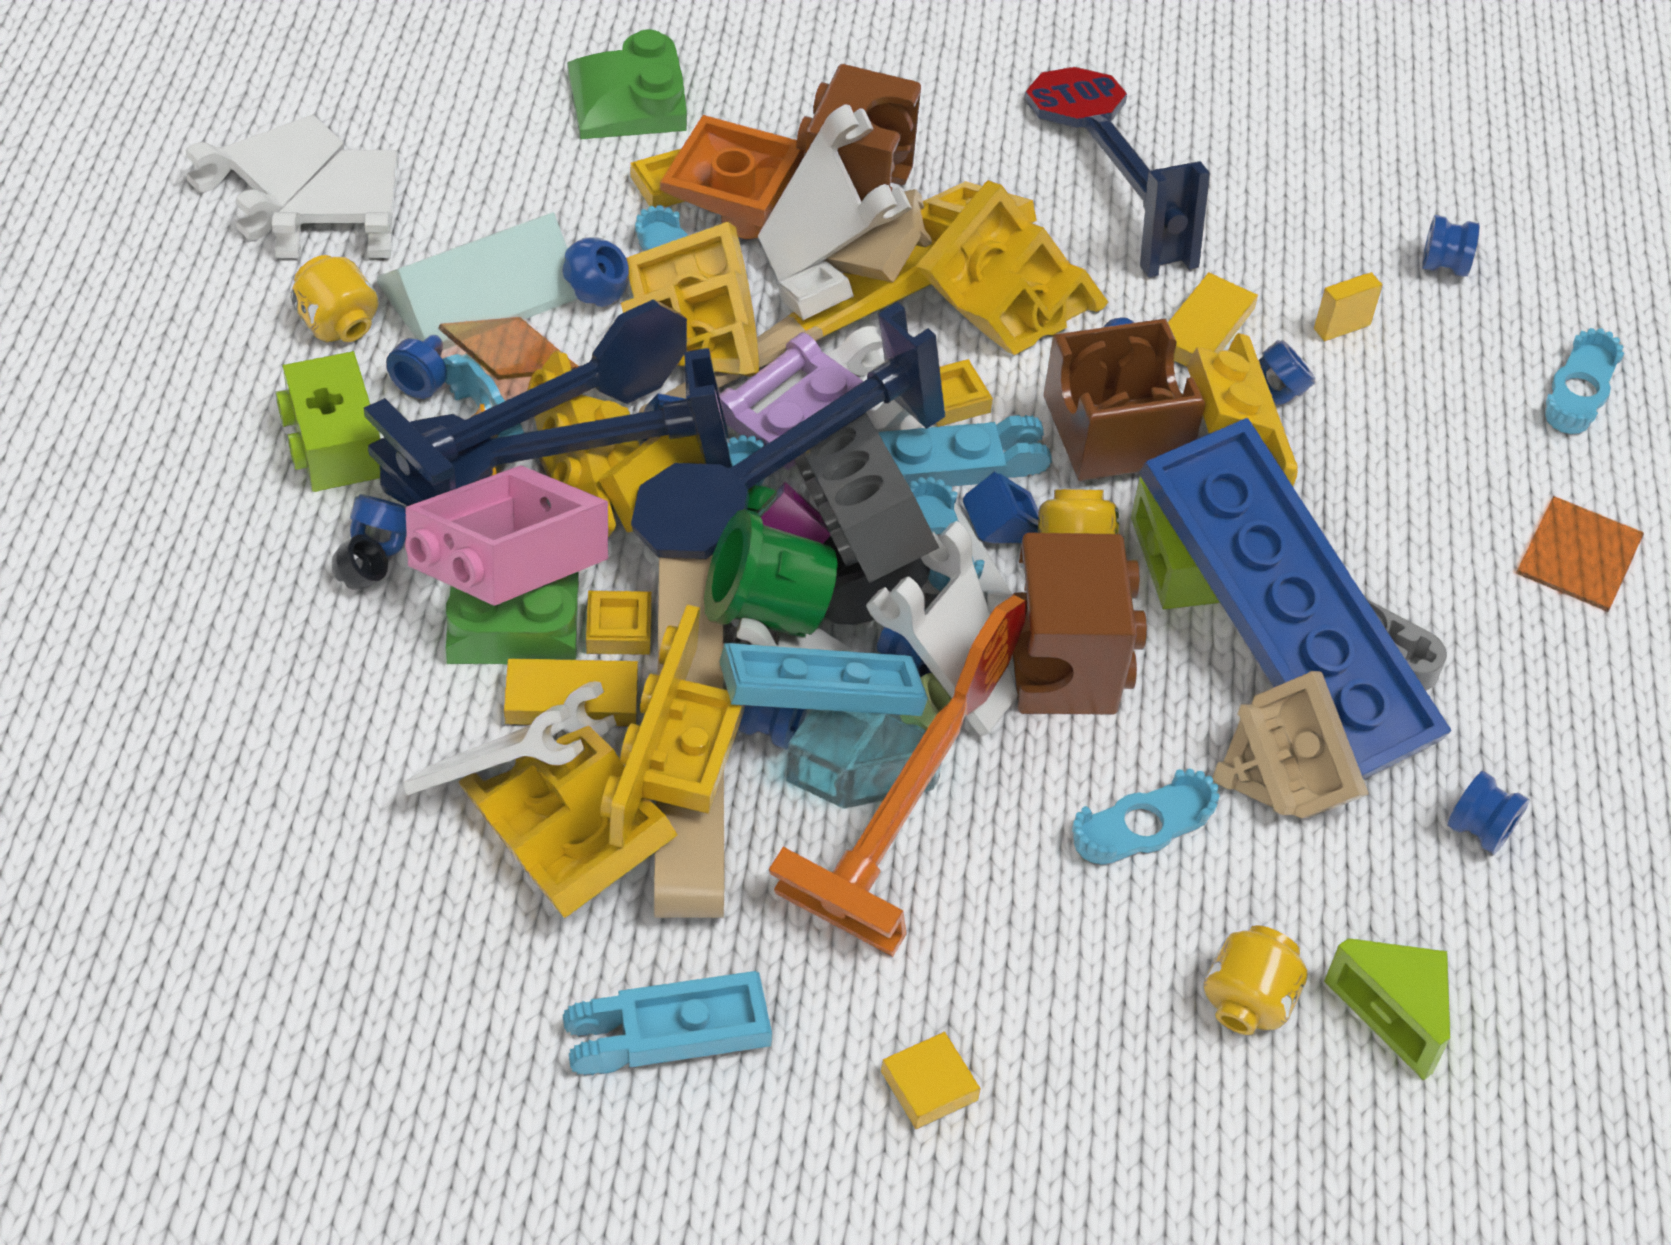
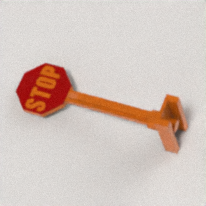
[769,595,1025,957]

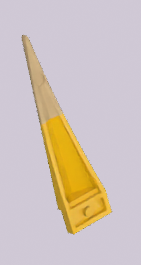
[639,181,1037,413]

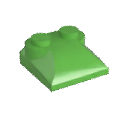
[567,29,687,140]
[445,571,579,664]

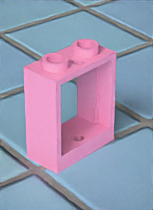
[405,465,608,606]

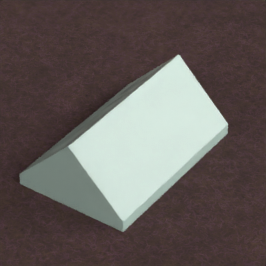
[377,212,578,350]

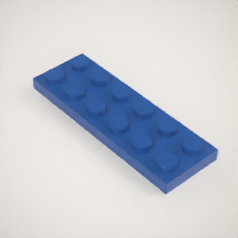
[1139,417,1452,780]

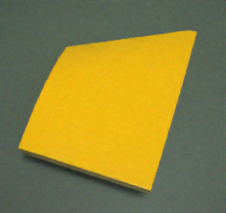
[916,180,1109,355]
[621,222,759,377]
[458,725,678,919]

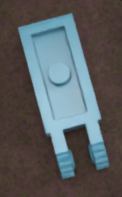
[878,415,1052,487]
[562,971,772,1076]

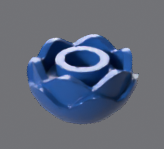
[562,237,629,307]

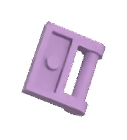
[720,332,864,470]

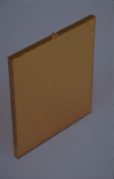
[438,317,579,380]
[1516,496,1644,612]

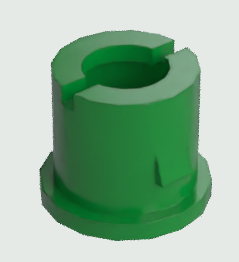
[704,509,837,638]

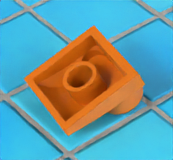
[660,115,805,239]

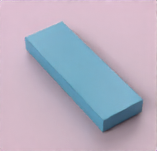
[719,643,928,716]

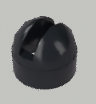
[331,534,388,590]

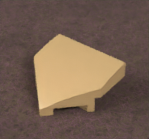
[824,189,932,283]
[1212,671,1369,819]

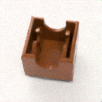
[796,64,921,202]
[1043,318,1205,481]
[1013,533,1147,715]

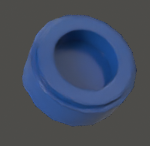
[386,335,447,399]
[1259,340,1316,405]
[349,494,407,557]

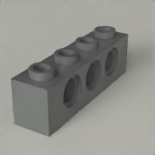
[794,413,939,583]

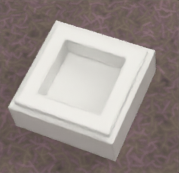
[777,261,854,320]

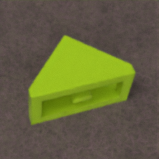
[1324,938,1450,1080]

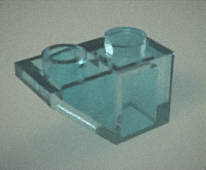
[786,709,942,809]

